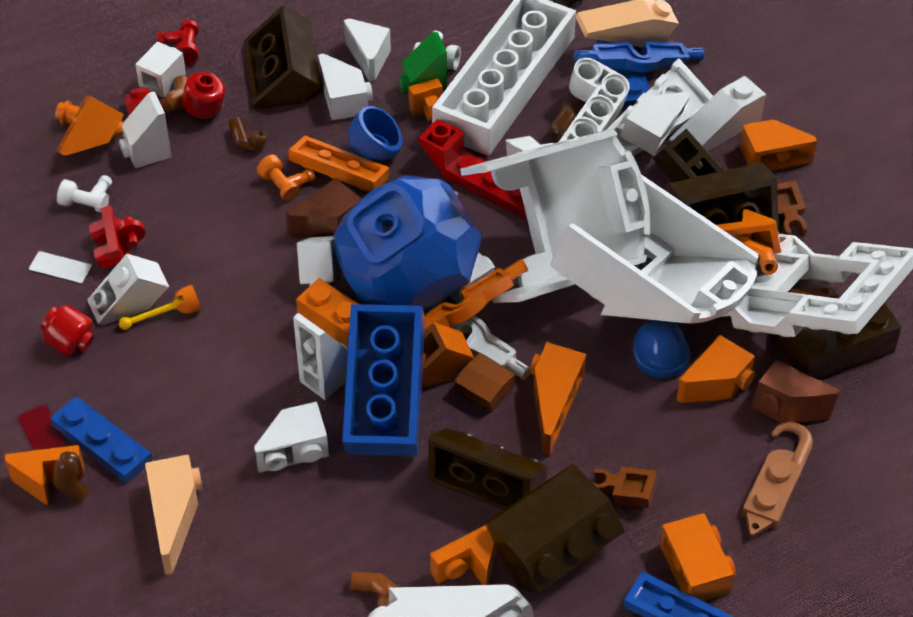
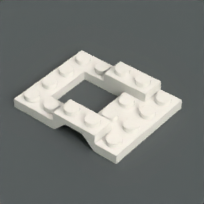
[721,234,913,337]

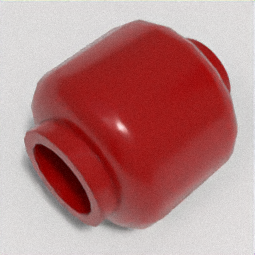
[182,72,225,119]
[40,305,95,356]

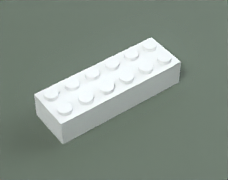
[432,0,576,156]

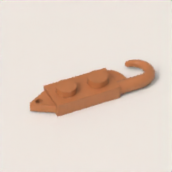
[742,422,813,539]

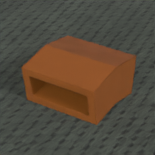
[454,353,515,413]

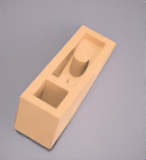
[575,0,679,47]
[145,454,203,575]

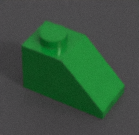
[398,31,447,99]

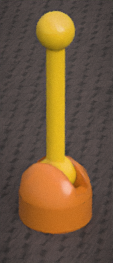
[118,284,201,330]

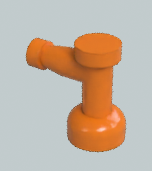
[256,155,316,201]

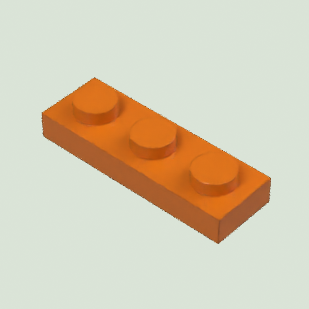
[288,135,390,192]

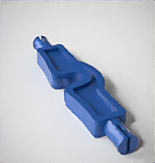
[574,41,705,72]

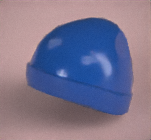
[348,106,403,162]
[633,320,691,379]

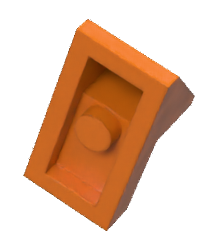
[716,209,782,254]
[5,445,85,505]
[430,525,497,585]

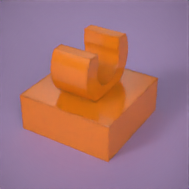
[409,78,443,121]

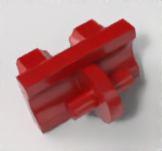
[89,205,146,269]

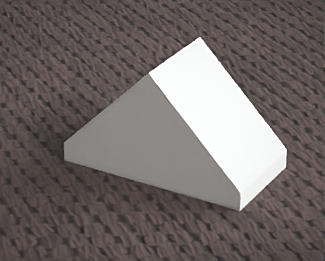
[344,18,391,82]

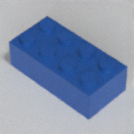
[342,304,425,456]

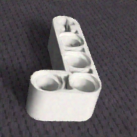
[559,58,630,142]

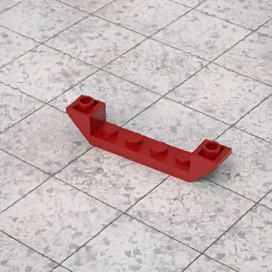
[418,118,527,220]

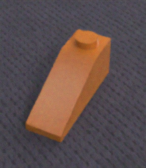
[530,342,587,456]

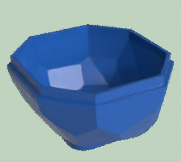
[333,175,482,313]

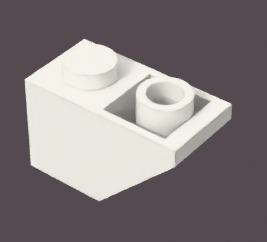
[87,254,169,325]
[254,402,329,473]

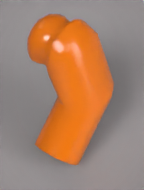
[743,240,778,275]

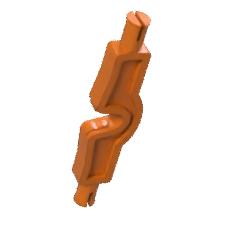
[424,259,529,330]

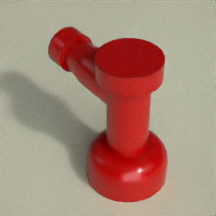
[157,20,199,65]

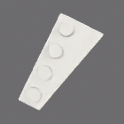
[605,58,713,156]

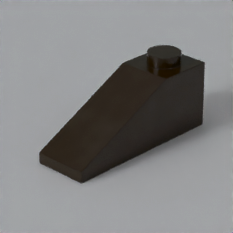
[653,128,724,182]

